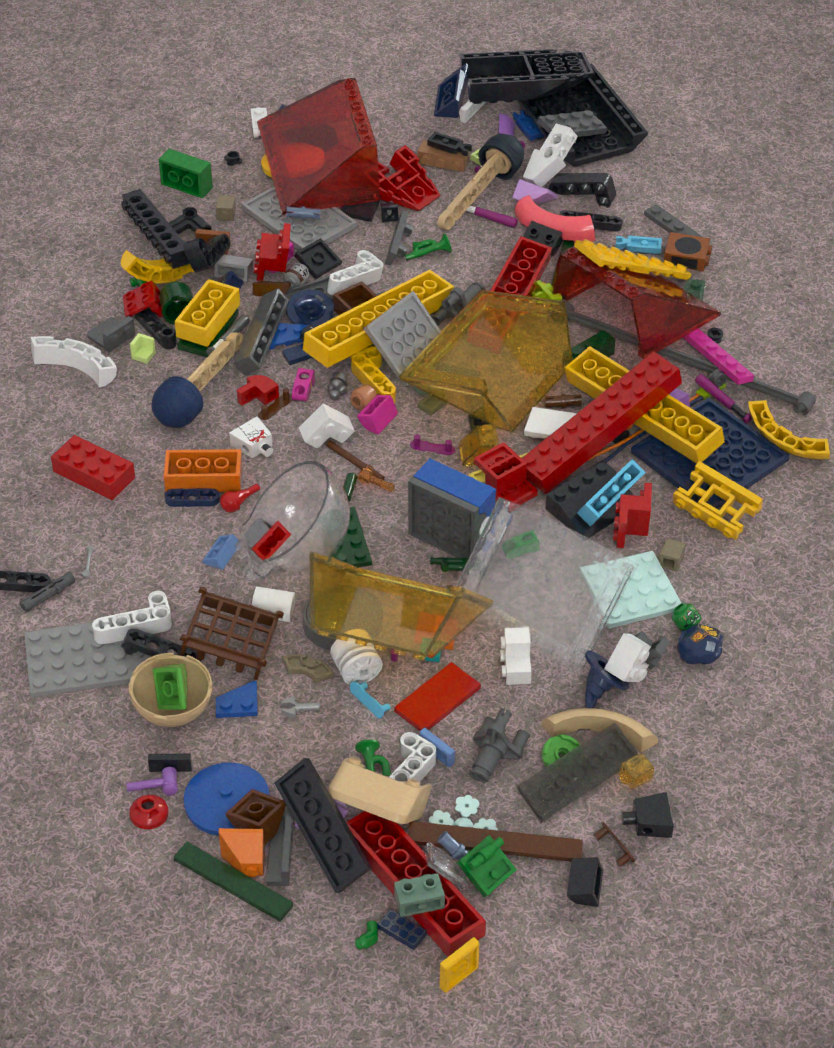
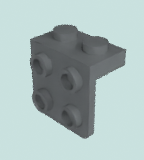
[87,316,135,352]

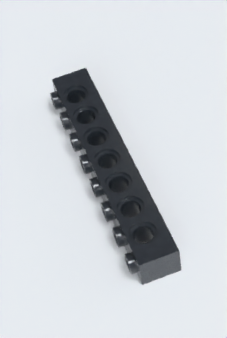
[121,189,190,269]

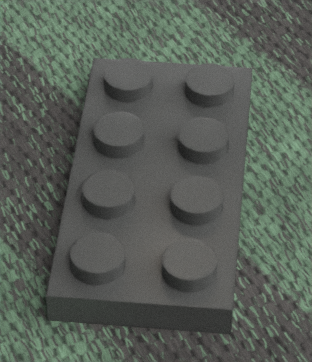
[538,110,607,137]

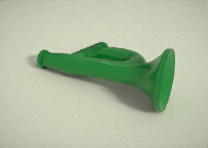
[405,233,452,261]
[355,739,392,777]

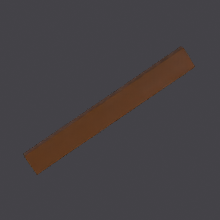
[408,821,583,862]

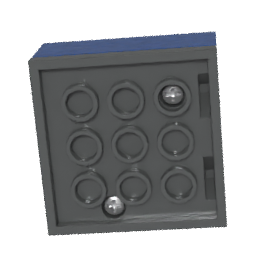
[408,458,496,558]

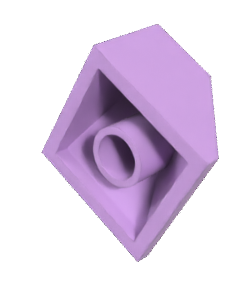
[512,179,558,204]

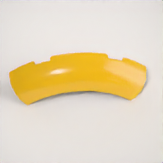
[121,250,194,284]
[748,400,830,460]

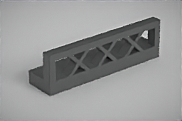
[267,806,294,886]

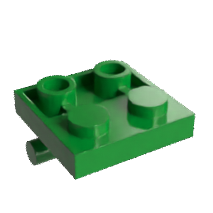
[456,835,517,897]

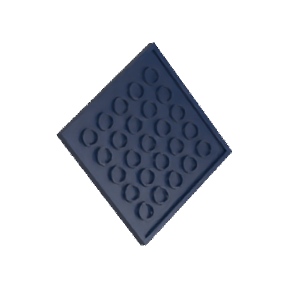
[631,398,790,509]

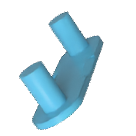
[350,681,390,718]

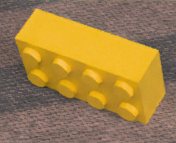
[175,279,240,347]

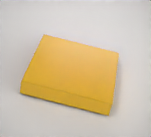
[439,937,479,993]

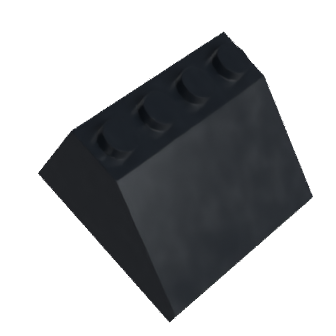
[546,460,633,541]

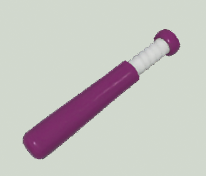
[462,201,518,228]

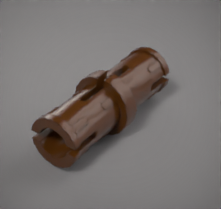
[545,394,582,408]

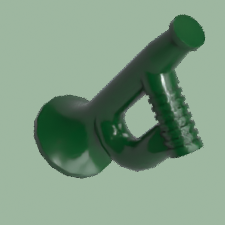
[430,551,485,575]

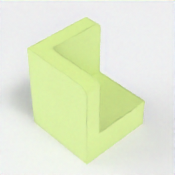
[130,333,156,364]

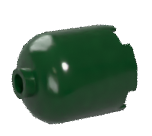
[160,281,193,325]

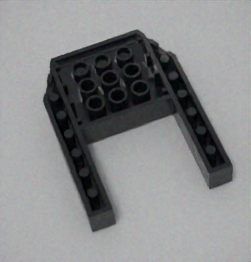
[460,49,594,104]

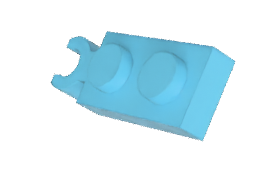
[615,236,662,254]

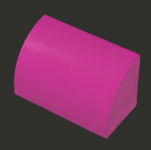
[357,395,398,435]

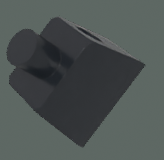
[621,792,674,838]

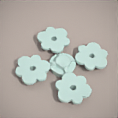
[429,795,498,852]

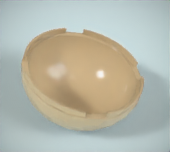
[129,653,213,727]

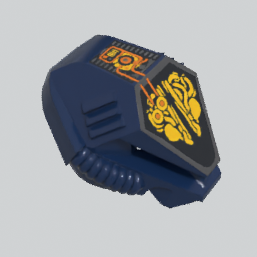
[677,623,724,664]

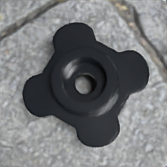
[224,151,242,166]

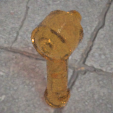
[357,465,395,492]

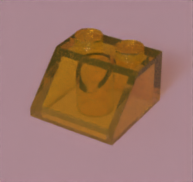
[458,424,499,466]

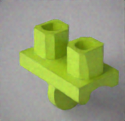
[531,280,562,313]

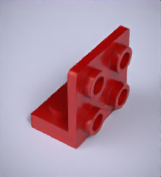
[123,280,163,317]

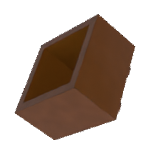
[333,281,377,315]

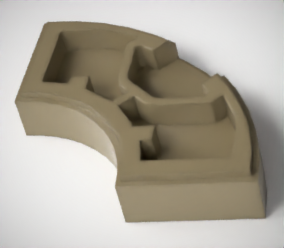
[282,654,334,683]

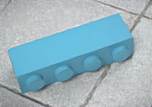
[577,459,646,527]

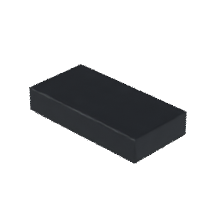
[148,753,192,772]

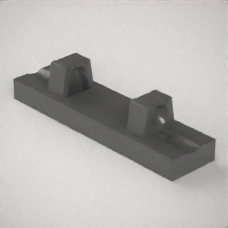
[385,210,413,265]

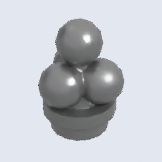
[328,372,348,400]

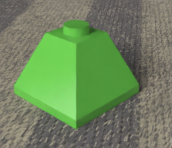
[153,664,188,710]

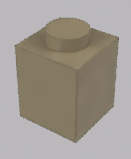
[216,195,236,221]
[659,538,686,572]

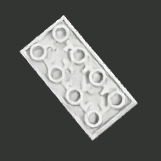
[524,407,577,439]

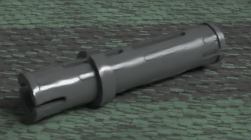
[20,571,76,612]

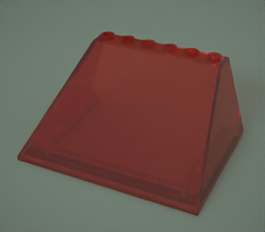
[257,78,380,215]
[552,246,721,359]

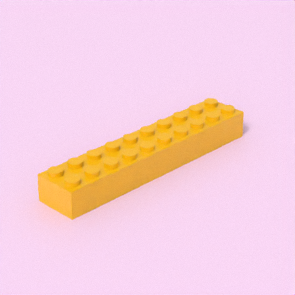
[303,270,454,368]
[564,346,725,463]

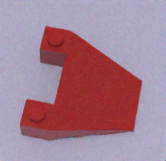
[357,145,441,211]

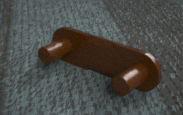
[258,388,292,420]
[594,822,635,867]

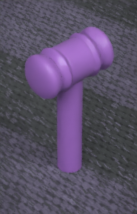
[127,767,178,796]

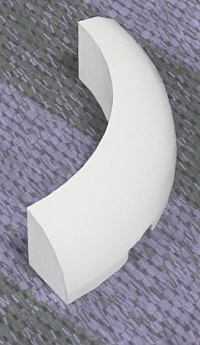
[31,336,117,388]

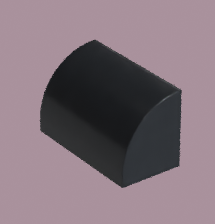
[567,857,603,907]

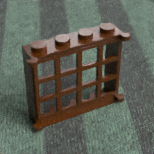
[180,587,284,680]

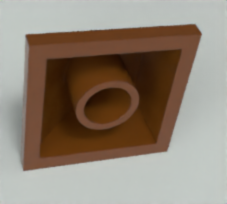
[225,789,286,845]

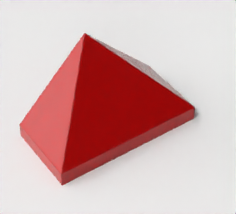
[251,521,292,563]

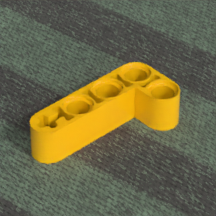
[351,346,396,404]

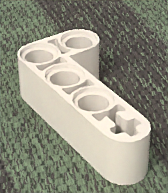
[327,250,383,295]
[92,591,172,644]
[389,732,436,782]

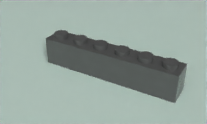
[233,288,289,375]

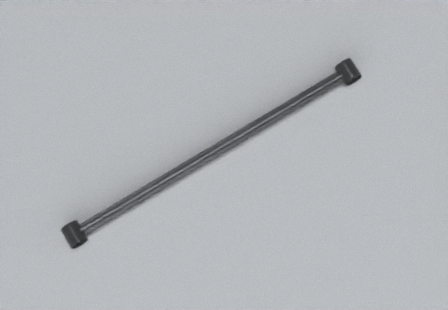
[553,301,816,416]

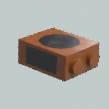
[664,232,712,272]

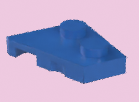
[269,323,308,350]
[216,681,258,718]

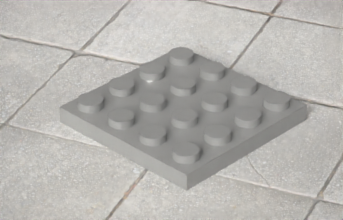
[363,291,453,387]

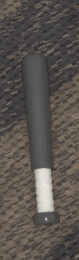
[207,315,250,355]

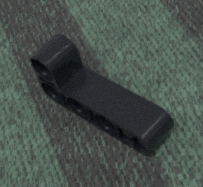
[549,173,616,208]
[183,233,230,273]

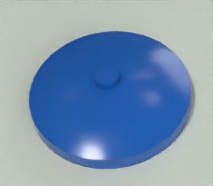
[184,763,269,836]

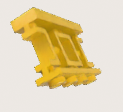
[673,461,763,540]

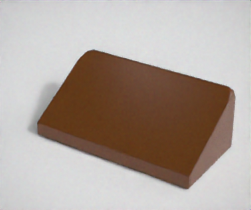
[253,281,291,296]

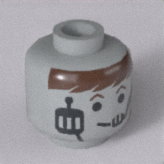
[284,263,309,287]

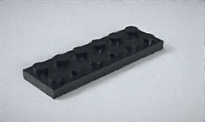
[274,758,372,893]

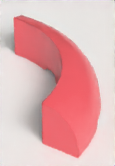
[514,195,595,243]

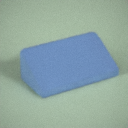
[202,534,240,570]

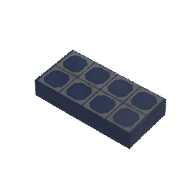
[377,909,427,950]

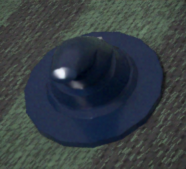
[286,289,334,328]
[585,650,629,708]

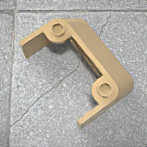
[328,757,432,824]

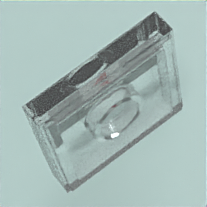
[424,842,467,890]

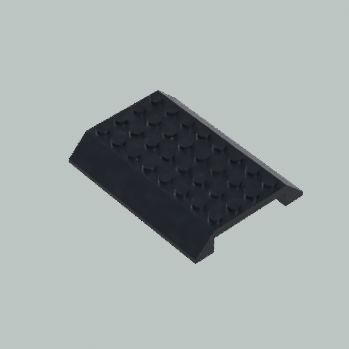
[517,63,648,167]

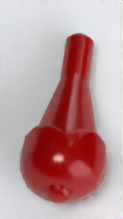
[220,484,260,513]

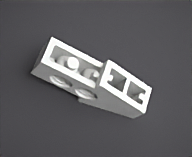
[523,124,578,187]

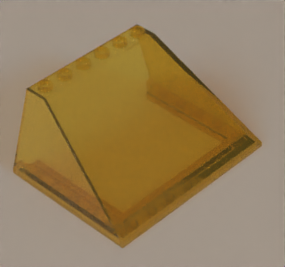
[399,290,573,432]
[309,552,494,661]

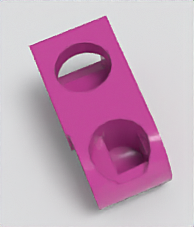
[292,368,315,402]

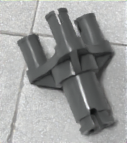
[432,282,486,335]
[469,708,530,783]

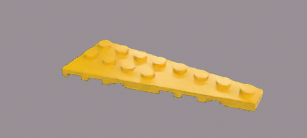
[574,239,692,280]

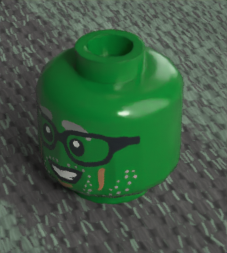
[672,602,702,632]

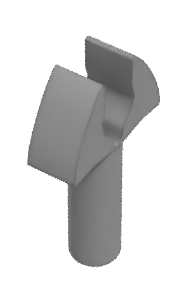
[281,696,321,718]

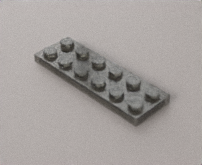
[517,723,641,823]

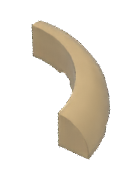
[541,708,658,752]

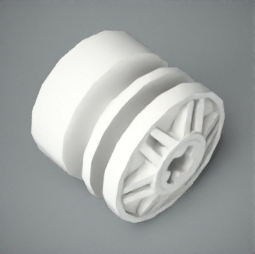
[330,631,383,685]

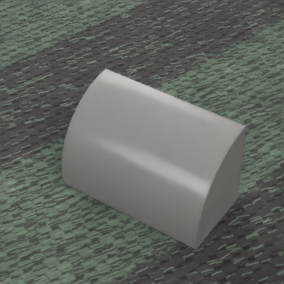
[214,254,253,282]

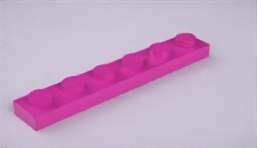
[680,326,754,385]

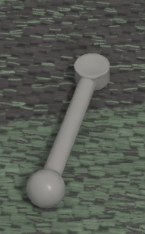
[82,545,94,578]

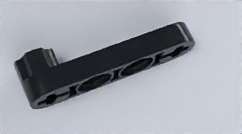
[559,210,623,231]
[134,307,177,349]
[0,570,51,592]
[121,629,201,662]

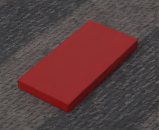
[394,662,481,731]

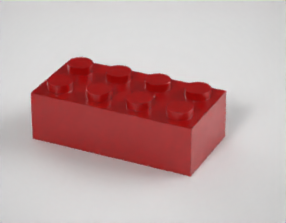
[51,435,135,500]

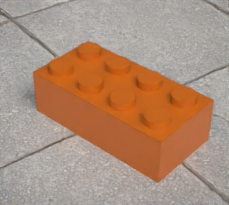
[163,449,242,492]

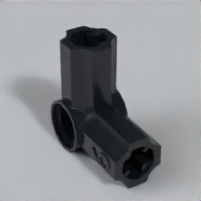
[169,207,212,234]

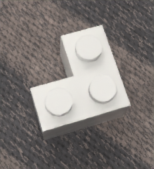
[299,404,355,448]
[500,627,531,685]
[604,633,651,682]

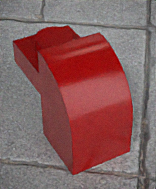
[236,375,279,406]

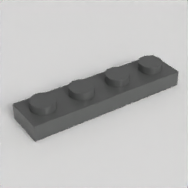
[644,204,703,237]

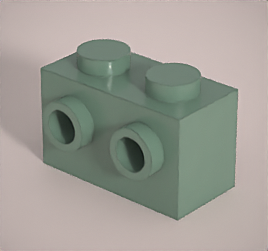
[394,873,445,917]

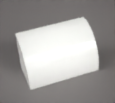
[252,586,295,622]

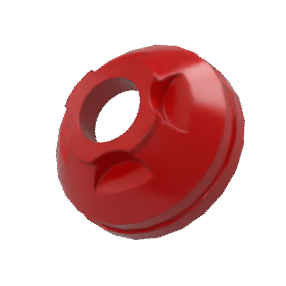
[129,794,169,829]

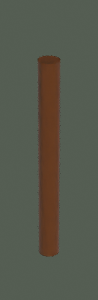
[326,440,385,482]

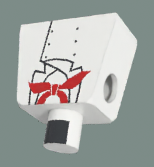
[229,416,273,458]

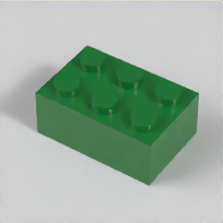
[158,148,213,199]

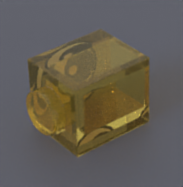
[619,753,654,790]

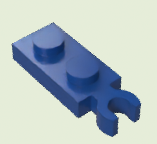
[513,110,544,141]

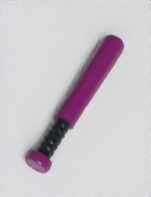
[695,374,752,424]

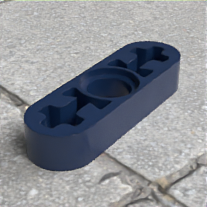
[164,488,220,507]

